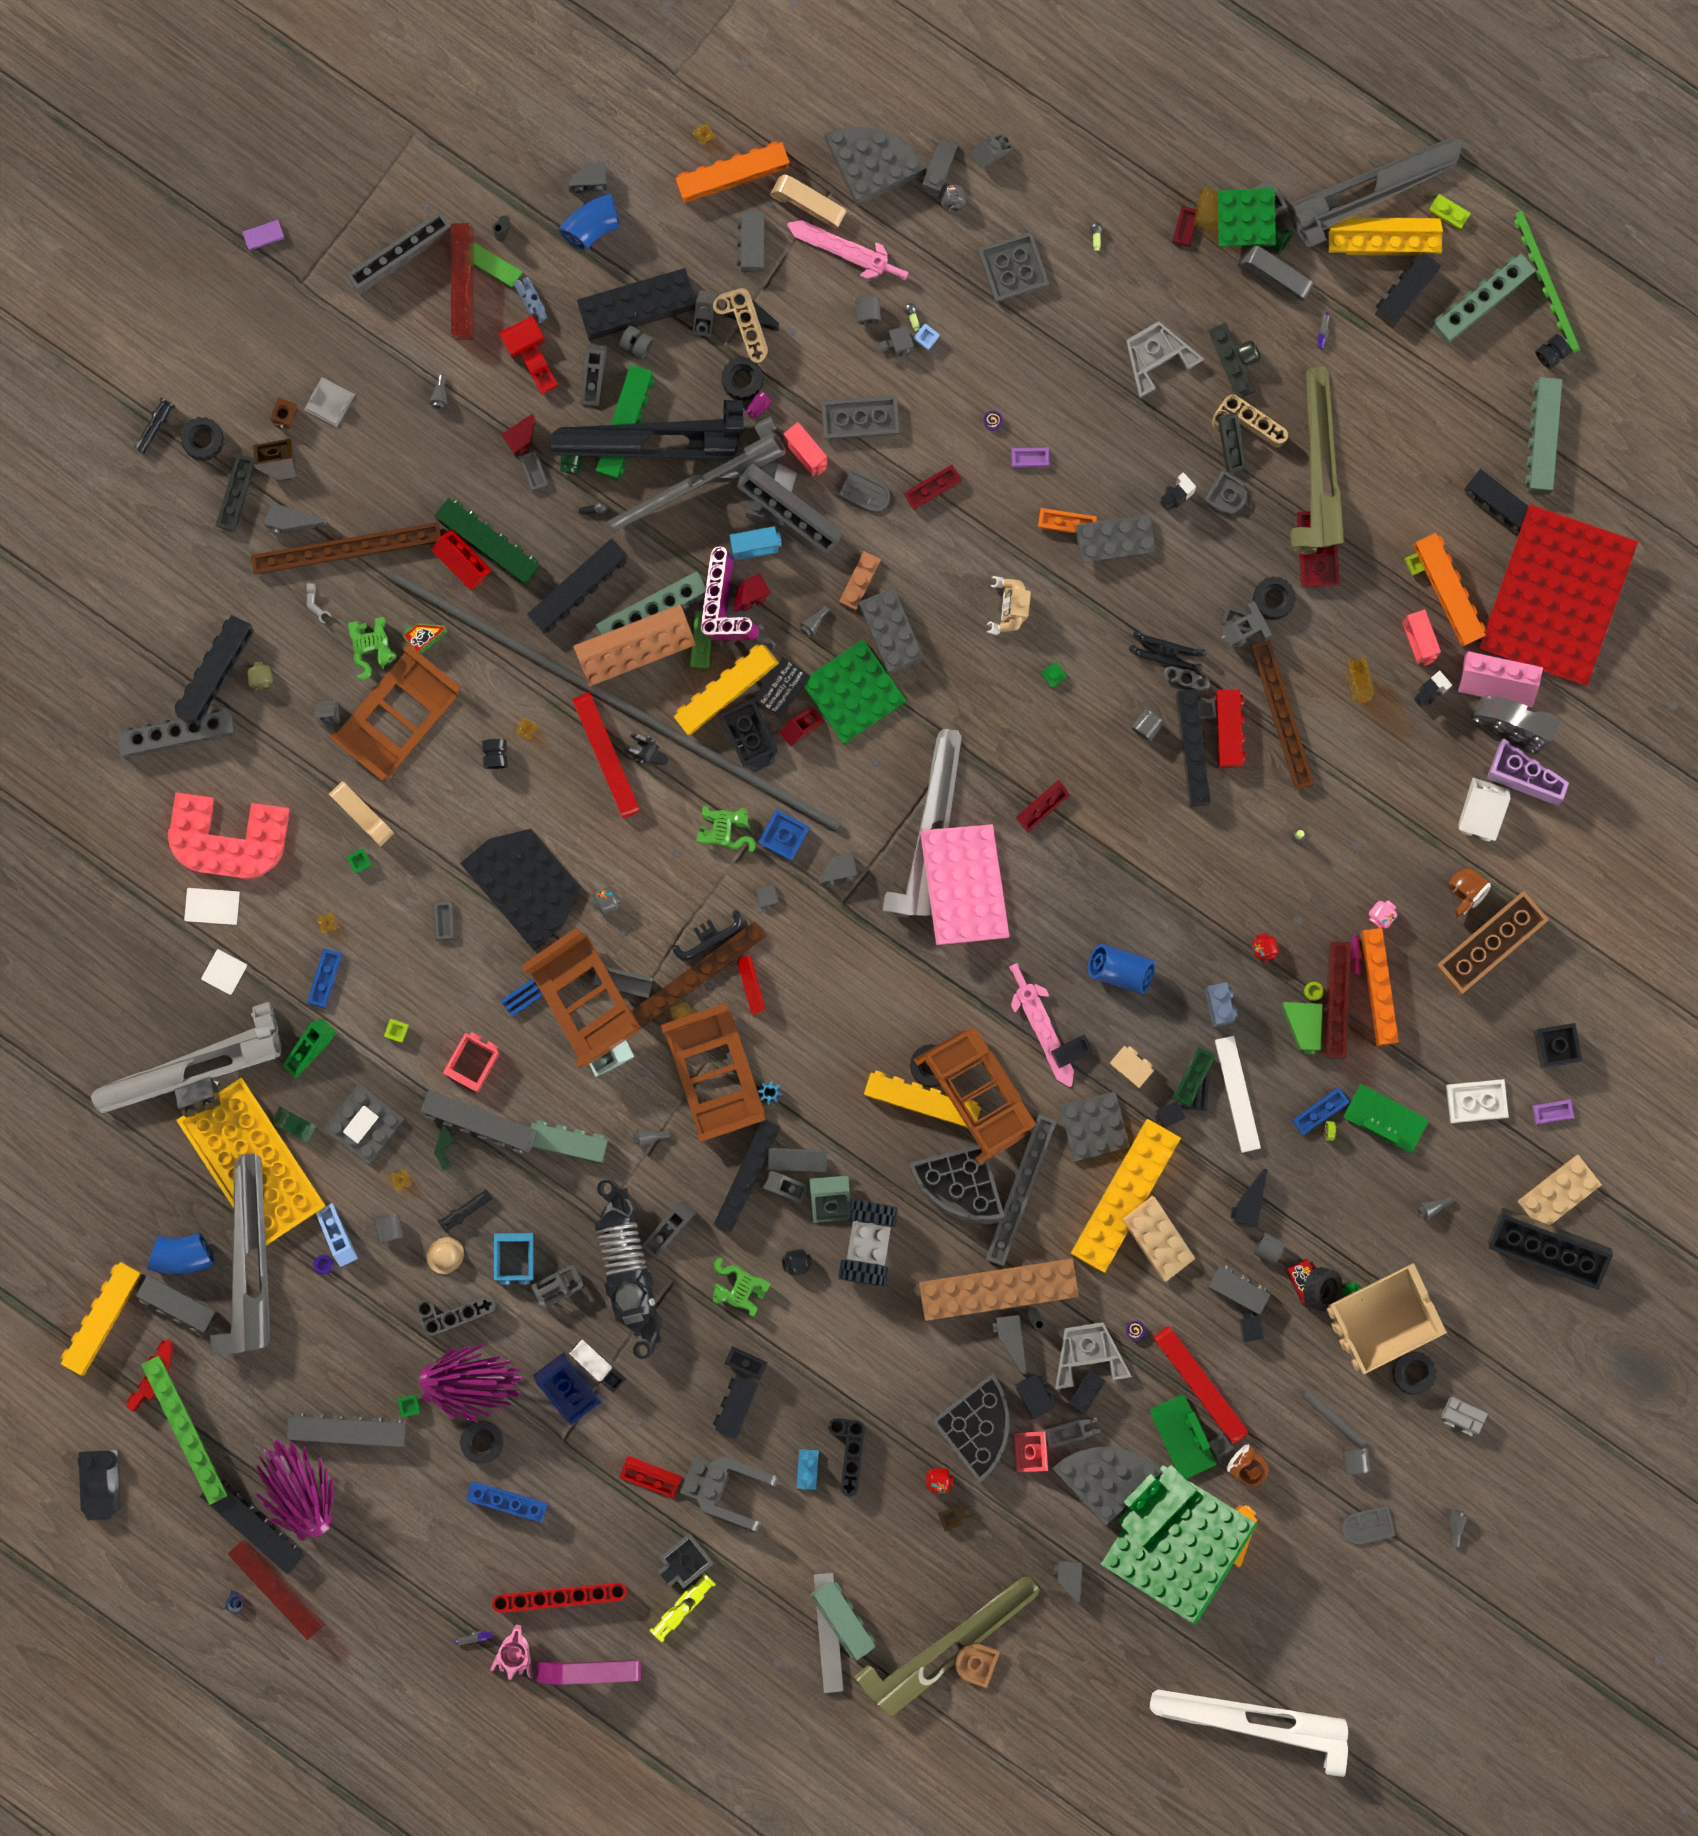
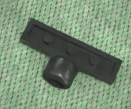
[1208,323,1261,398]

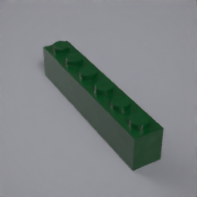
[434,498,540,587]

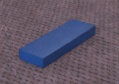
[307,948,343,1009]
[1292,1087,1350,1136]

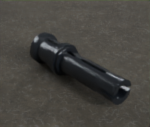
[134,398,176,454]
[437,1189,493,1234]

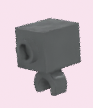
[878,325,914,357]

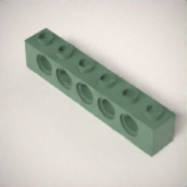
[1433,254,1536,345]
[596,571,706,635]

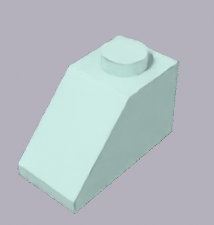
[590,1040,634,1077]

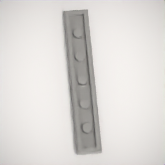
[814,1573,843,1693]

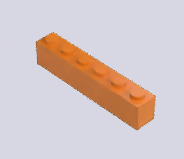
[675,142,790,204]
[1412,533,1486,647]
[1360,928,1399,1046]

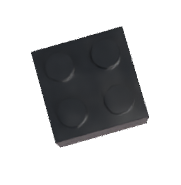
[1534,1023,1583,1069]
[1014,1374,1056,1419]

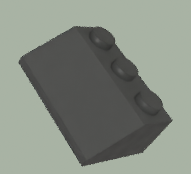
[745,461,797,527]

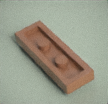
[839,551,881,611]

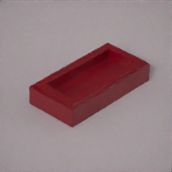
[1172,206,1200,248]

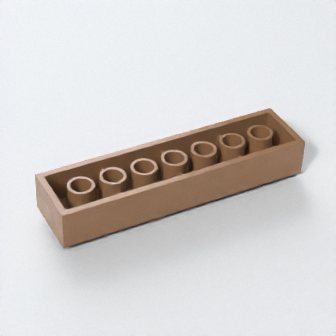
[919,1258,1079,1321]

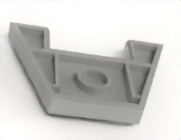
[1126,321,1204,399]
[1055,1322,1132,1389]

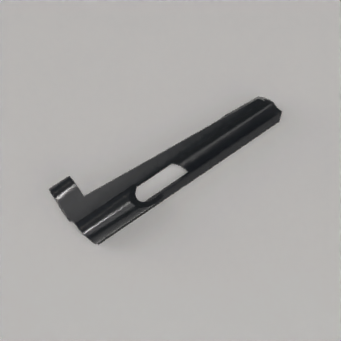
[549,400,744,460]

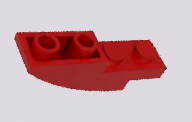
[126,1339,173,1411]

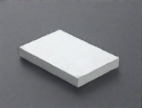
[1446,1079,1509,1124]

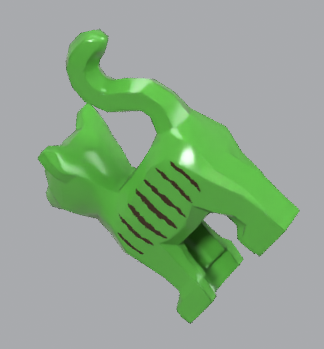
[348,617,396,680]
[696,806,756,852]
[713,1258,771,1317]

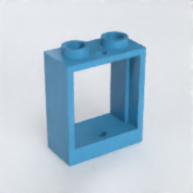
[730,526,782,561]
[494,1233,534,1285]

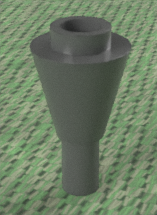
[429,374,447,410]
[800,606,830,637]
[633,1129,670,1148]
[1417,1196,1453,1221]
[1448,1510,1468,1547]

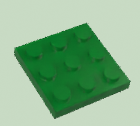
[1217,188,1276,248]

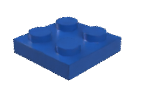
[758,809,810,861]

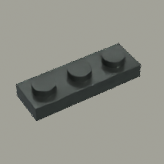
[1217,412,1247,473]

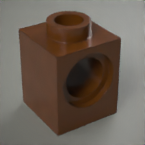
[270,397,298,430]

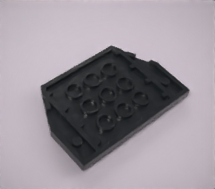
[460,829,581,951]

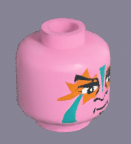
[1369,900,1397,928]

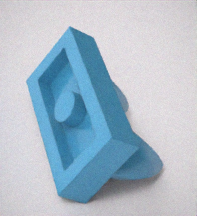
[797,1449,819,1490]

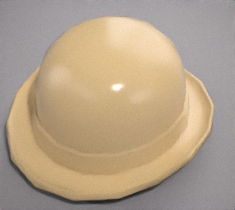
[427,1237,464,1274]

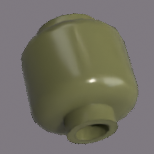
[246,662,273,691]

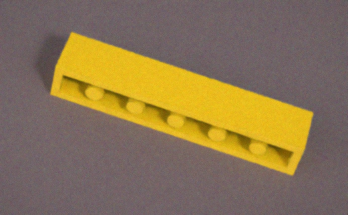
[674,644,779,735]
[864,1071,981,1129]
[61,1262,143,1376]

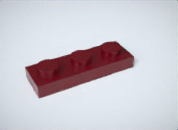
[903,465,962,511]
[1016,780,1070,833]

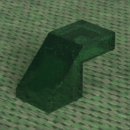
[271,1106,316,1143]
[434,1125,456,1171]

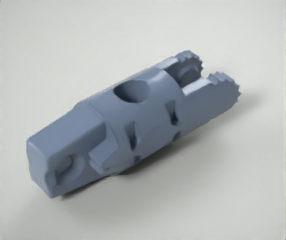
[513,277,547,324]

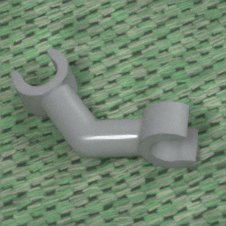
[307,583,332,624]

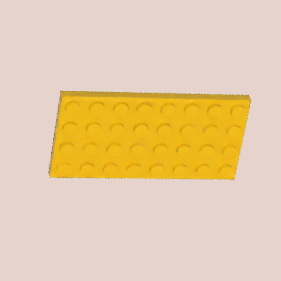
[176,1078,326,1246]

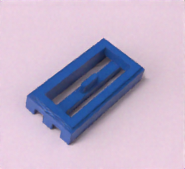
[501,979,543,1017]

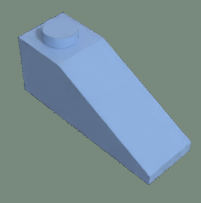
[316,1203,358,1267]

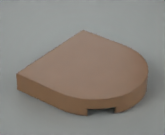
[955,1643,1000,1689]

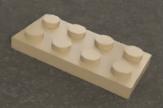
[1516,1154,1602,1225]
[1122,1196,1195,1282]

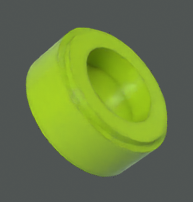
[1304,982,1324,1001]
[1324,1121,1336,1141]

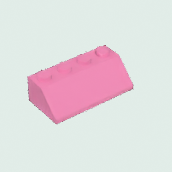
[1457,652,1543,708]

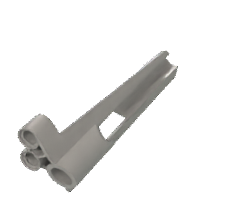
[882,729,962,917]
[91,1001,281,1113]

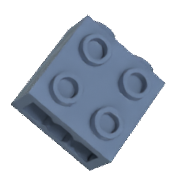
[1205,982,1237,1027]

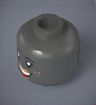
[940,183,966,213]

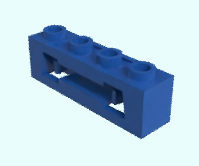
[466,1481,548,1522]

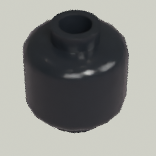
[782,1249,812,1276]

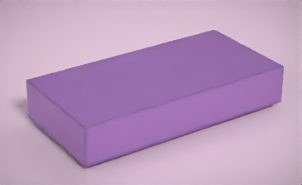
[242,220,285,251]
[1011,447,1049,468]
[1532,1099,1574,1125]

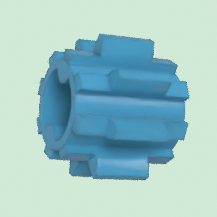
[758,1081,782,1105]

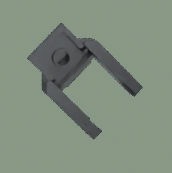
[680,1456,779,1533]

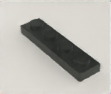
[215,454,255,532]

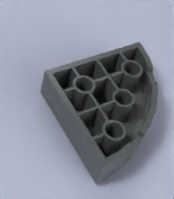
[824,127,925,206]
[1470,695,1561,754]
[909,1145,1005,1224]
[931,1373,1009,1483]
[1051,1447,1162,1525]

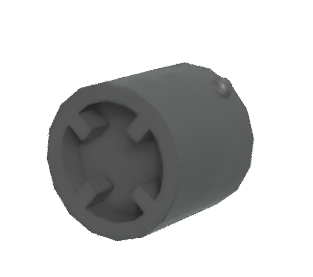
[855,297,881,325]
[1131,709,1164,742]
[374,1215,404,1244]
[1254,1232,1286,1265]
[1342,1448,1371,1475]

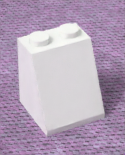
[1458,778,1510,841]

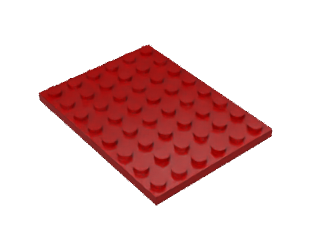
[1478,504,1639,686]

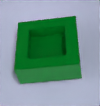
[1040,662,1067,689]
[346,848,372,874]
[397,1394,421,1418]

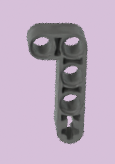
[1237,246,1314,301]
[416,1296,496,1336]

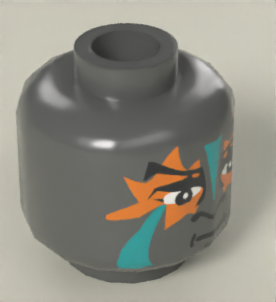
[591,887,621,915]

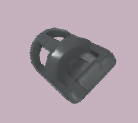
[531,1265,584,1309]

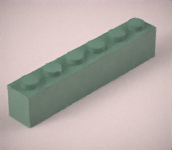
[1525,377,1562,494]

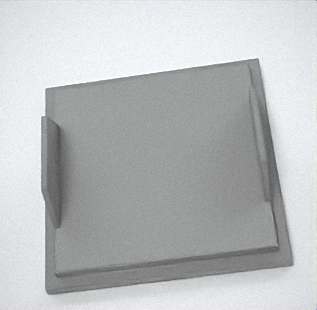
[304,377,355,427]

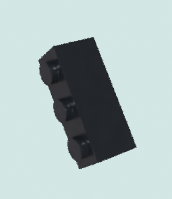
[713,1376,759,1439]

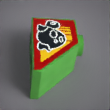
[403,624,448,654]

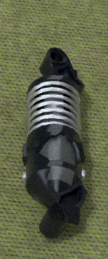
[594,1180,662,1359]

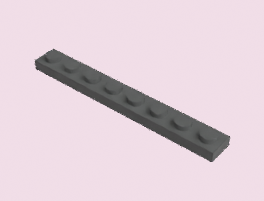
[985,1114,1056,1266]

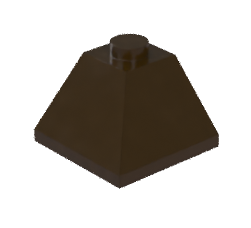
[253,438,296,481]

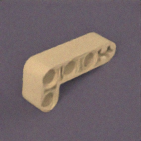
[770,175,846,228]
[713,288,768,363]
[1212,395,1288,447]
[329,781,394,847]

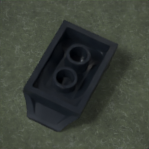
[719,699,778,773]
[77,1450,121,1520]

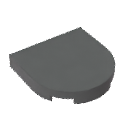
[1203,469,1248,515]

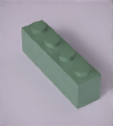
[531,1120,608,1164]
[810,1581,876,1661]

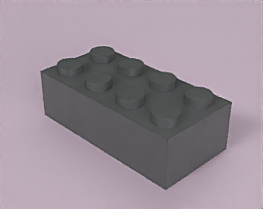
[859,588,923,675]

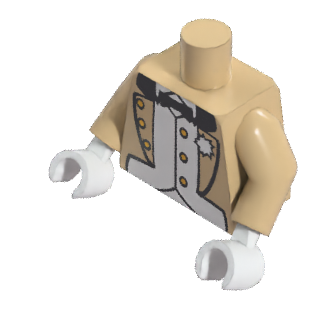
[987,576,1031,635]

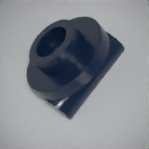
[224,1590,244,1612]

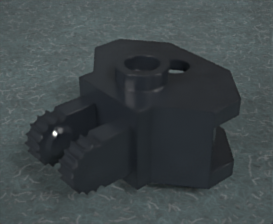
[623,733,668,765]

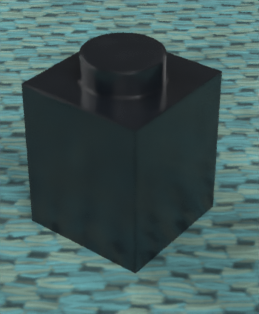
[1154,1101,1186,1128]
[1239,1313,1264,1342]

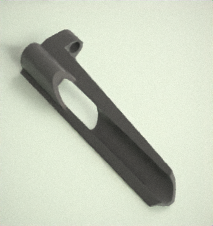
[1291,138,1462,247]
[607,416,786,533]
[210,1153,270,1355]

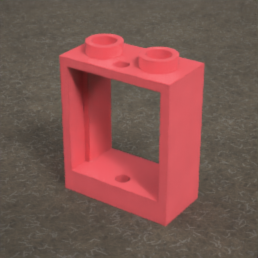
[783,422,827,477]
[1402,609,1441,666]
[443,1032,500,1093]

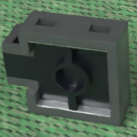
[658,1533,714,1588]

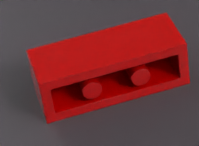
[431,530,491,591]

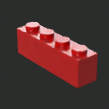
[1215,689,1246,768]

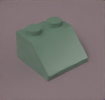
[810,1176,850,1223]

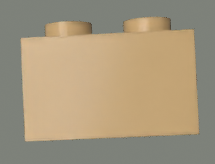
[1109,1046,1154,1089]

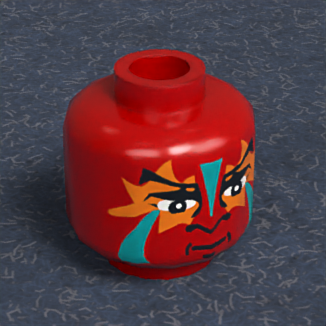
[1252,933,1279,962]
[926,1468,954,1494]

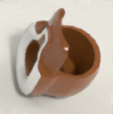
[1448,868,1491,918]
[1227,1444,1269,1487]

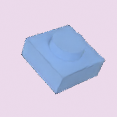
[913,324,940,351]

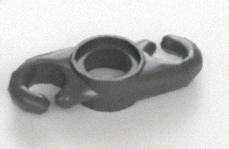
[1163,666,1210,692]

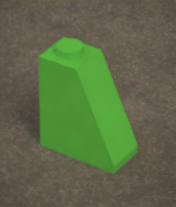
[1282,1002,1322,1055]

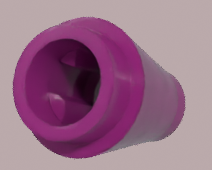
[746,391,772,419]

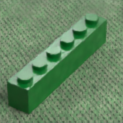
[596,365,655,481]

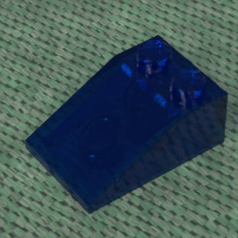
[533,1352,601,1425]

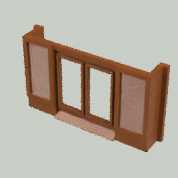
[329,644,461,781]
[521,927,641,1068]
[661,1003,766,1142]
[913,1027,1036,1165]

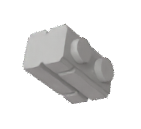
[1441,1397,1488,1437]

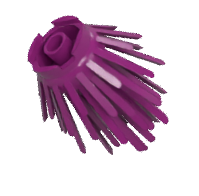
[419,1343,522,1422]
[255,1439,335,1541]

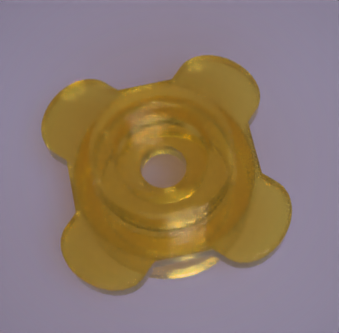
[693,123,715,145]
[516,718,538,740]
[317,912,338,934]
[390,1169,412,1191]

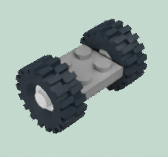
[838,1200,898,1287]

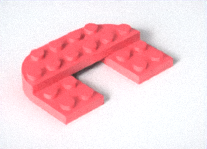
[168,793,290,879]

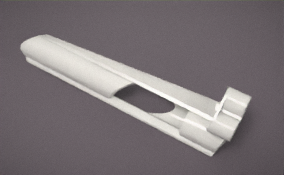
[1150,1690,1348,1777]

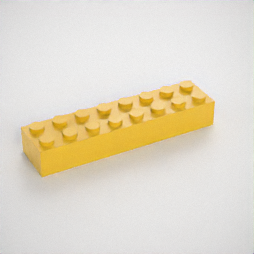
[1070,1119,1181,1273]

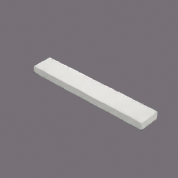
[1215,1036,1261,1153]

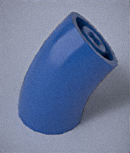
[558,193,620,251]
[1088,944,1155,995]
[147,1232,216,1274]

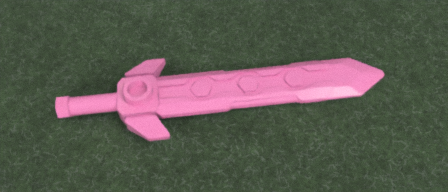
[787,220,909,280]
[1009,963,1074,1087]

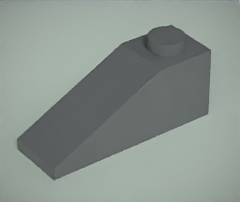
[922,139,959,197]
[580,343,607,406]
[264,503,328,534]
[314,697,341,727]
[642,1200,697,1259]
[992,1315,1026,1374]

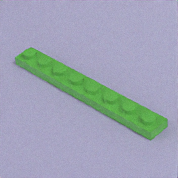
[1514,211,1581,353]
[141,1356,228,1505]

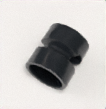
[1535,334,1571,370]
[482,739,508,769]

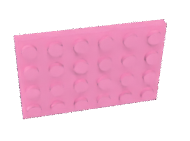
[920,824,1009,945]

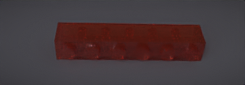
[451,223,474,340]
[1324,941,1351,1059]
[228,1540,325,1640]

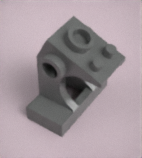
[1221,601,1272,648]

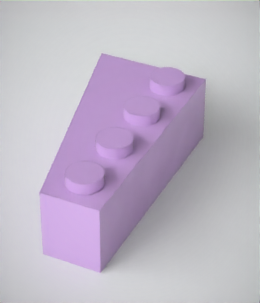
[1486,738,1569,806]

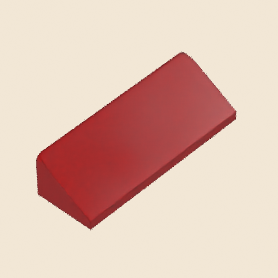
[737,955,766,1015]
[619,1456,682,1499]

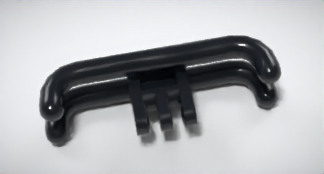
[1129,630,1207,672]
[672,910,742,961]

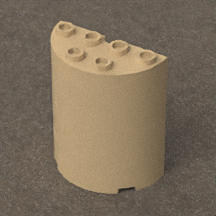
[1326,1263,1447,1375]

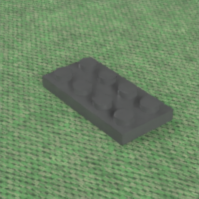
[821,396,900,440]
[1075,515,1156,563]

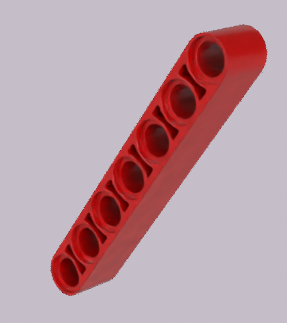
[572,692,641,819]
[1153,1326,1249,1445]
[492,1582,627,1613]

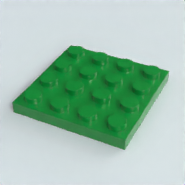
[803,639,906,745]

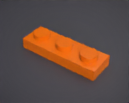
[1038,508,1097,534]

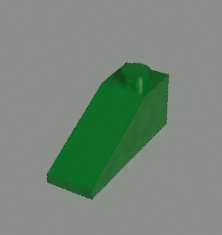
[282,1019,337,1078]

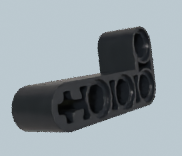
[828,1418,865,1497]

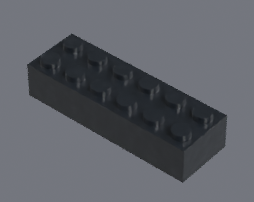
[577,268,696,341]
[1488,1207,1613,1290]

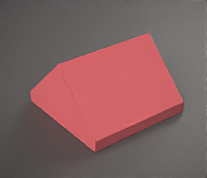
[1014,1431,1048,1472]

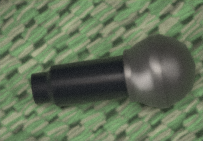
[579,501,608,515]

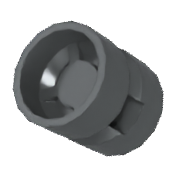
[619,325,654,359]

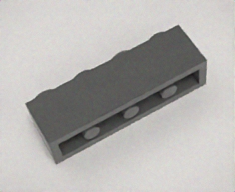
[136,1275,218,1334]

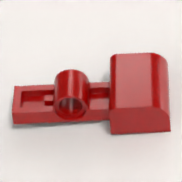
[499,316,558,395]

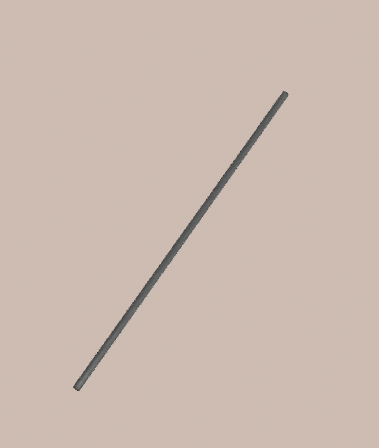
[391,572,841,831]

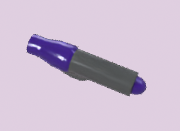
[1317,312,1330,349]
[455,1631,493,1646]

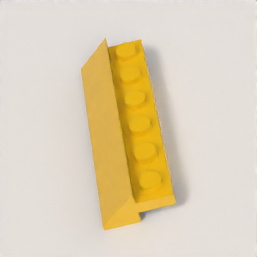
[1327,217,1443,256]

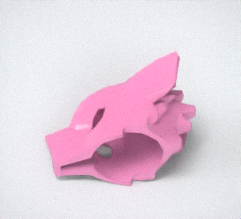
[490,1625,533,1680]

